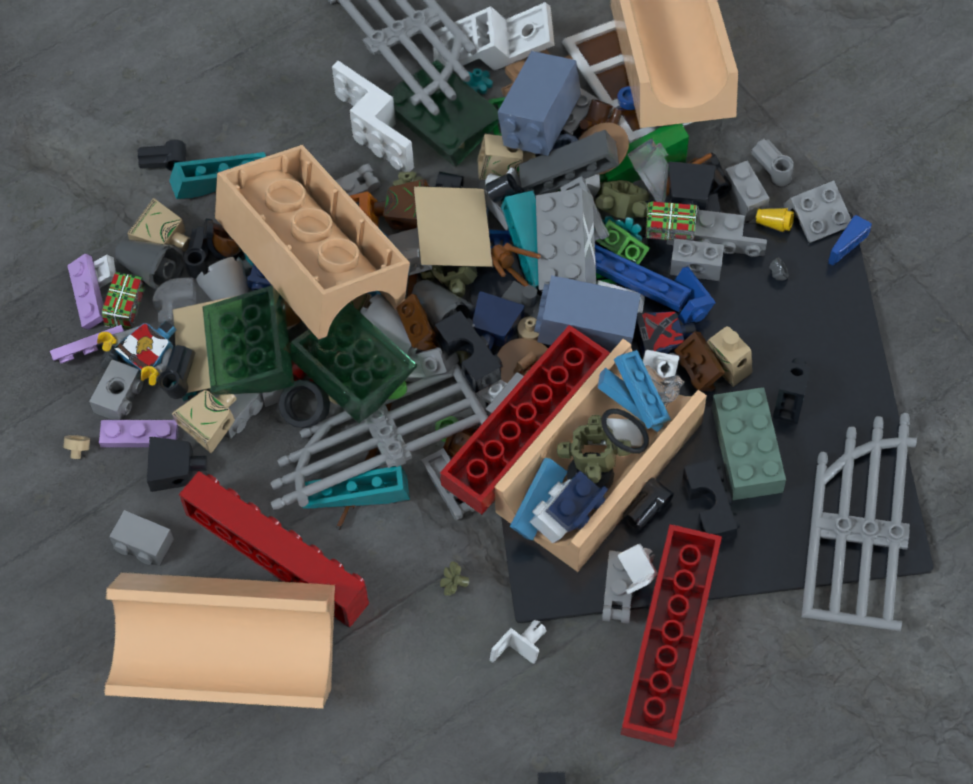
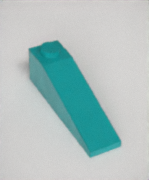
[169,152,266,200]
[501,191,539,291]
[302,465,410,509]

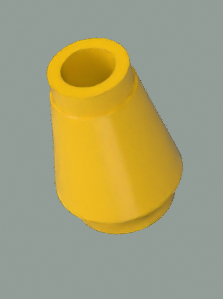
[756,208,794,232]

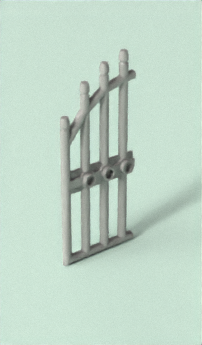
[328,0,477,115]
[270,364,488,510]
[801,413,917,631]

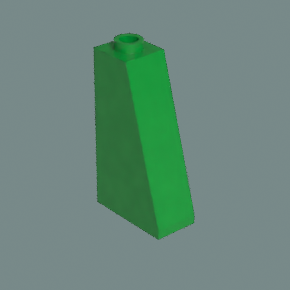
[599,123,689,183]

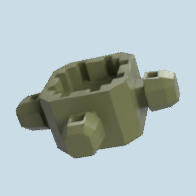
[595,180,650,219]
[421,265,477,297]
[557,415,632,483]

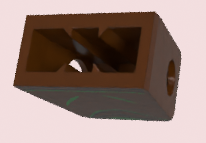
[374,179,430,230]

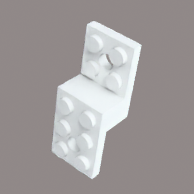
[433,2,555,74]
[332,61,414,172]

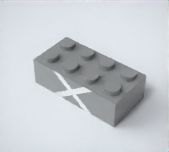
[536,188,596,292]

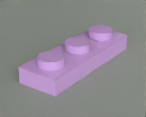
[67,254,104,330]
[50,325,123,364]
[99,420,178,447]

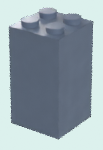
[498,51,581,156]
[534,275,641,353]

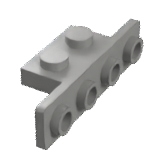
[667,210,767,257]

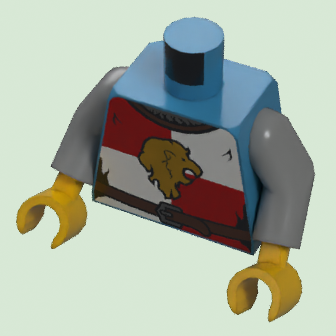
[97,320,176,386]

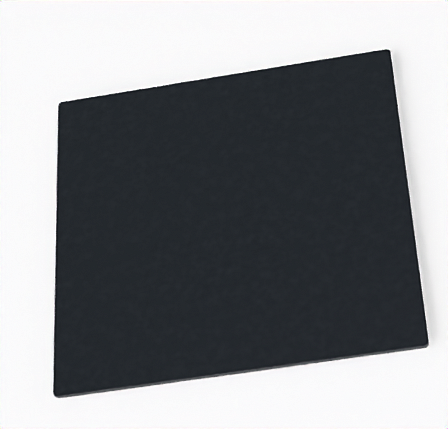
[469,212,934,623]

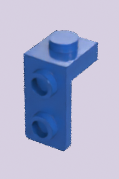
[674,267,716,324]

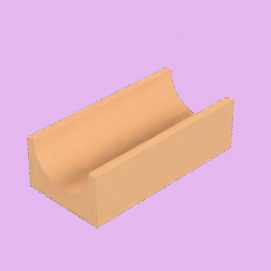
[611,0,738,128]
[215,145,410,340]
[495,339,707,572]
[105,573,335,708]

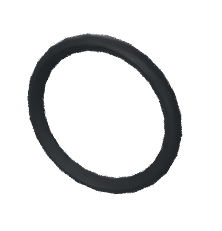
[601,409,649,454]

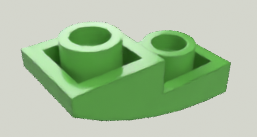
[596,219,650,265]

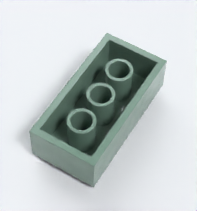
[711,387,786,500]

